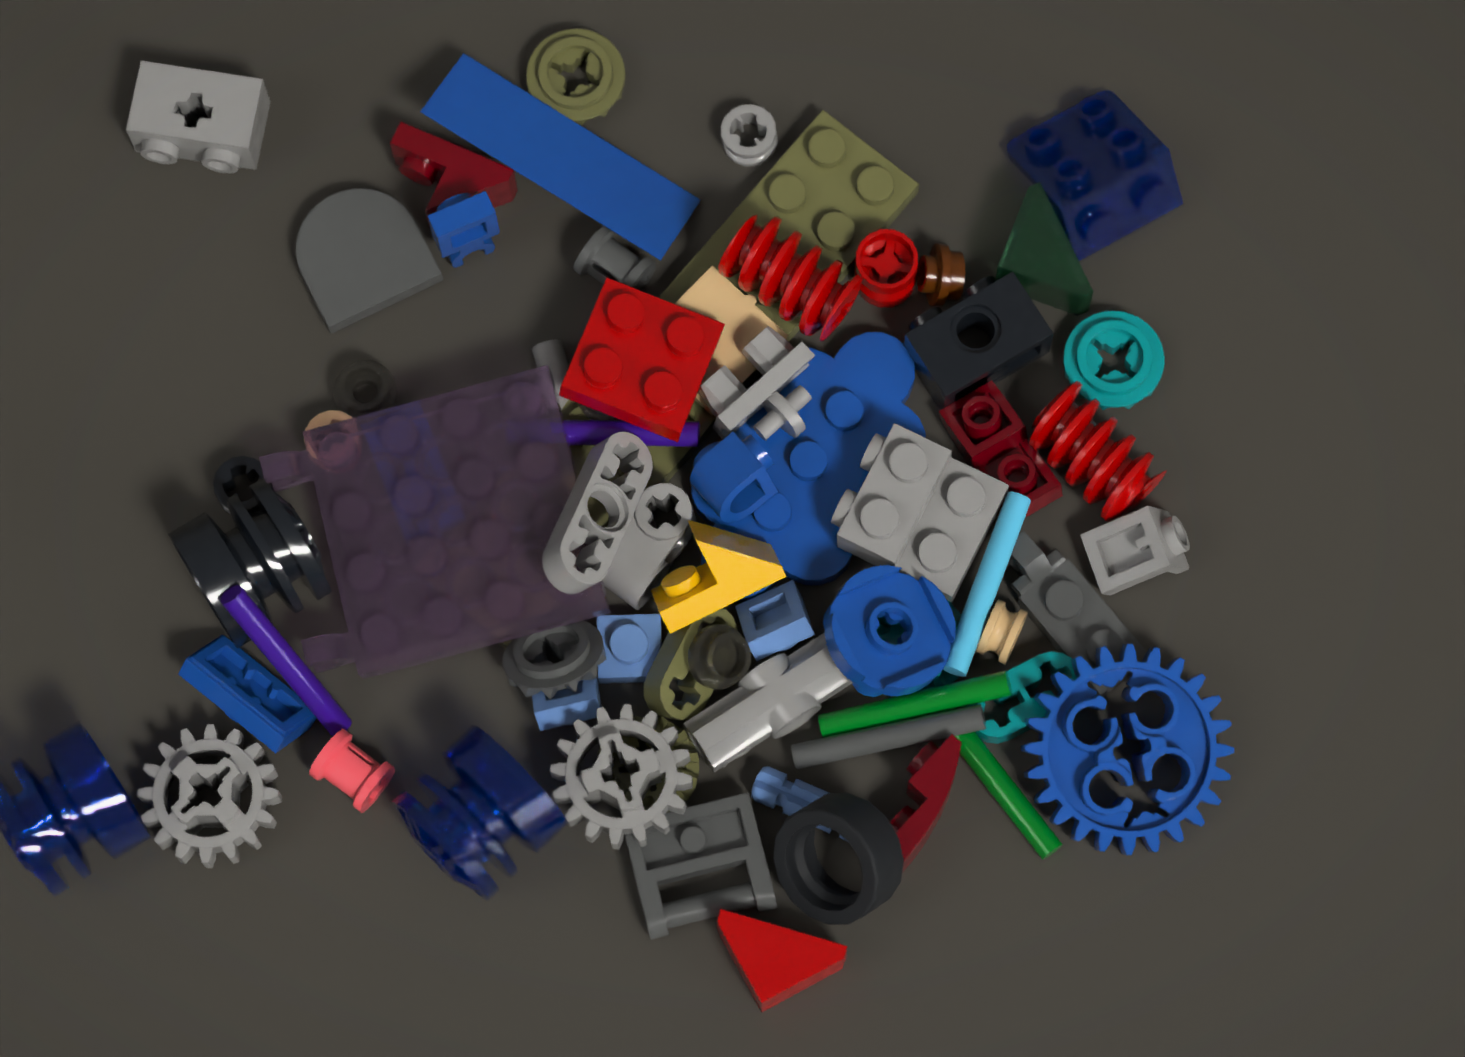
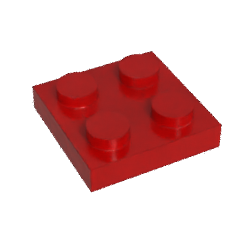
[559,277,725,442]

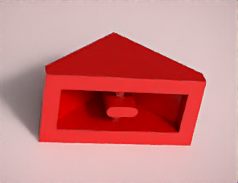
[717,909,847,1012]

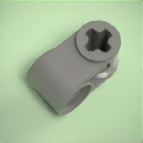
[599,483,696,610]

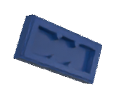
[178,635,316,753]

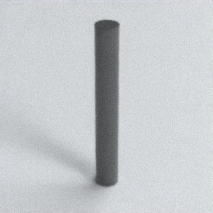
[791,704,986,769]

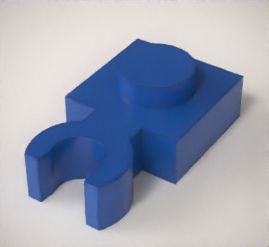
[428,191,500,268]

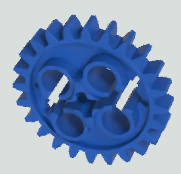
[1021,644,1234,855]

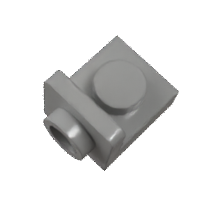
[1080,506,1190,596]

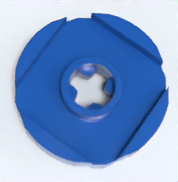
[823,565,956,697]

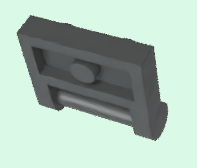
[625,792,777,940]

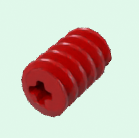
[718,215,863,342]
[1029,380,1167,522]

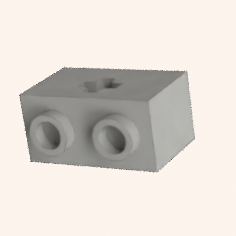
[126,61,271,173]

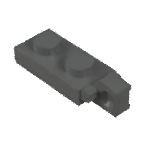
[1008,531,1147,697]

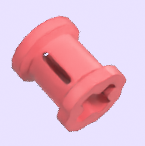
[309,729,396,813]

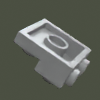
[831,423,1009,602]

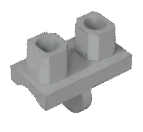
[698,326,815,441]

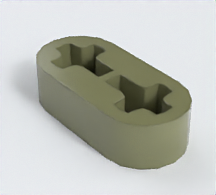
[643,608,738,720]

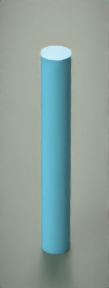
[943,491,1031,677]

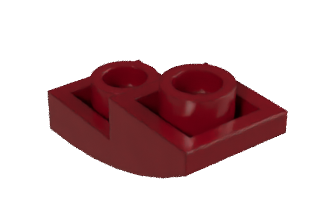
[938,380,1063,518]
[890,734,962,873]

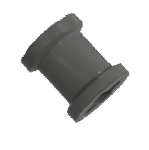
[573,226,656,291]

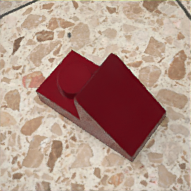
[390,122,518,229]

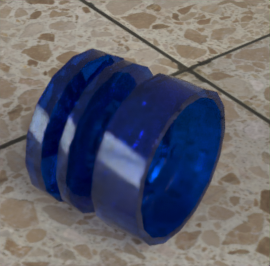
[0,720,151,896]
[392,725,567,901]

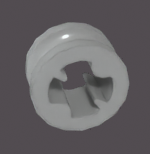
[721,104,777,167]

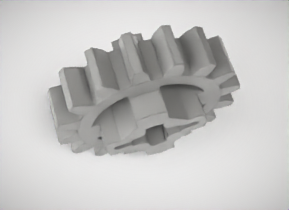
[550,704,693,849]
[137,724,282,868]

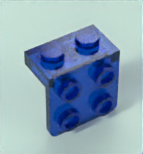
[1007,90,1184,262]

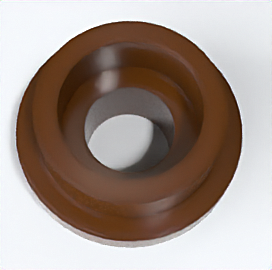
[917,243,965,307]

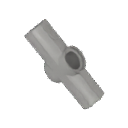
[683,632,852,773]

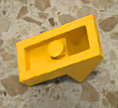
[651,520,787,634]

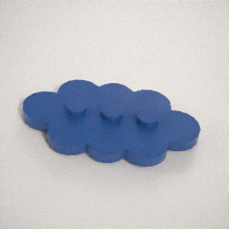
[691,332,925,602]

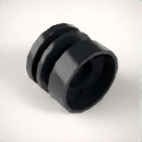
[168,478,332,649]

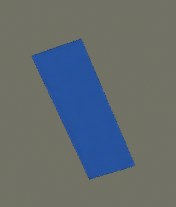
[420,53,701,261]

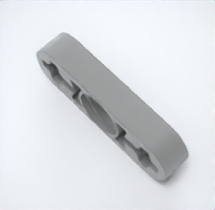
[542,432,653,594]

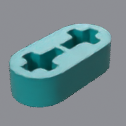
[967,651,1076,744]

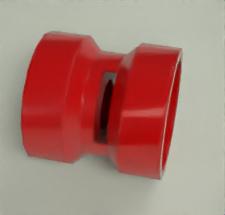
[855,229,918,308]

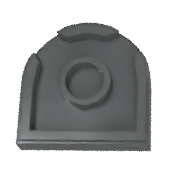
[296,189,443,334]

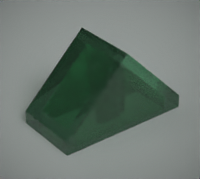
[996,182,1093,316]

